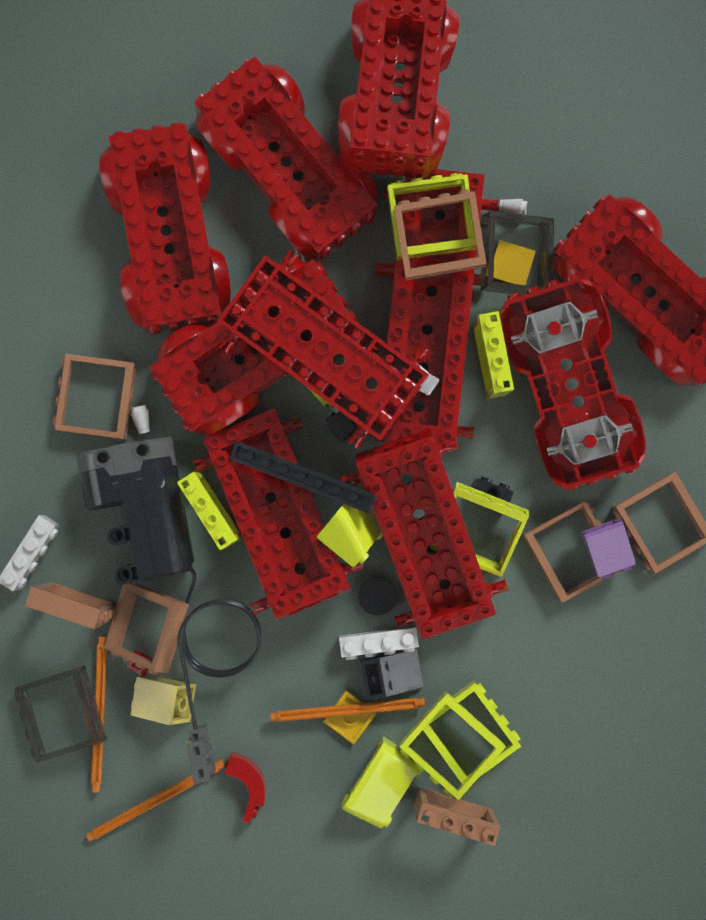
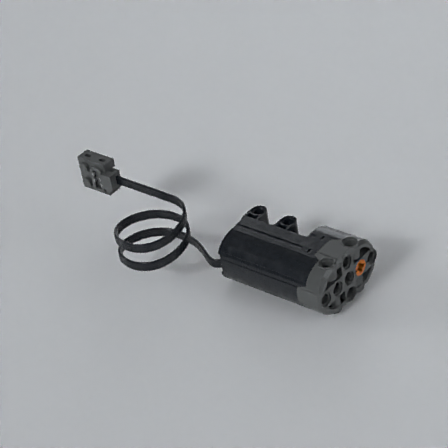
[77,437,261,784]

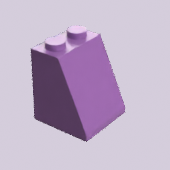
[580,519,636,579]

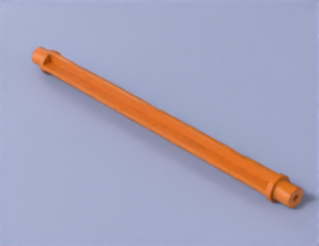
[90,636,107,792]
[270,697,425,722]
[86,759,226,842]

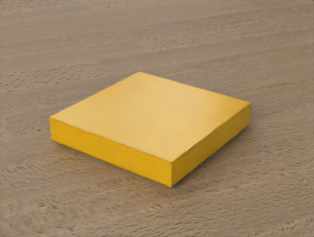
[488,240,536,288]
[323,690,377,745]

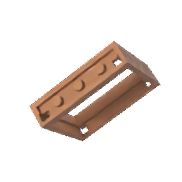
[394,190,486,280]
[53,354,137,440]
[612,472,706,574]
[522,501,620,603]
[25,582,116,629]
[104,583,189,675]
[413,787,501,846]

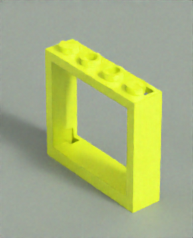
[387,173,477,260]
[472,311,514,399]
[177,472,243,550]
[430,482,529,577]
[423,680,521,784]
[399,691,506,800]

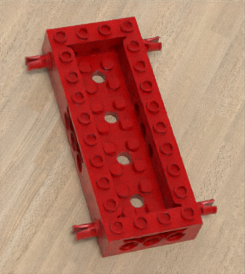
[217,249,430,449]
[193,408,364,621]
[341,428,509,640]

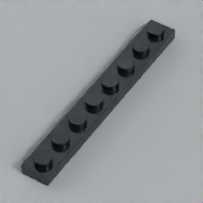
[229,441,378,514]

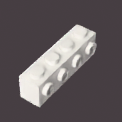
[0,515,60,591]
[339,626,419,660]

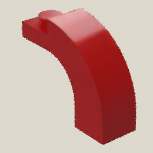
[225,752,266,823]

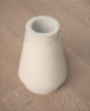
[499,199,528,218]
[130,405,150,434]

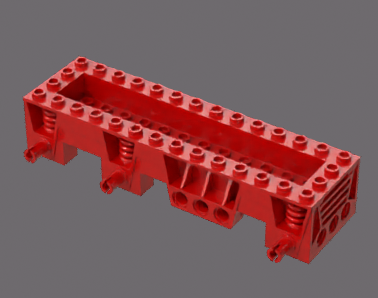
[375,169,499,444]

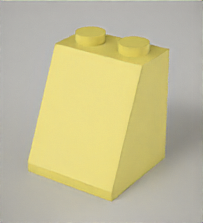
[131,676,196,725]

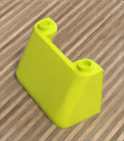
[317,484,383,568]
[341,736,422,829]

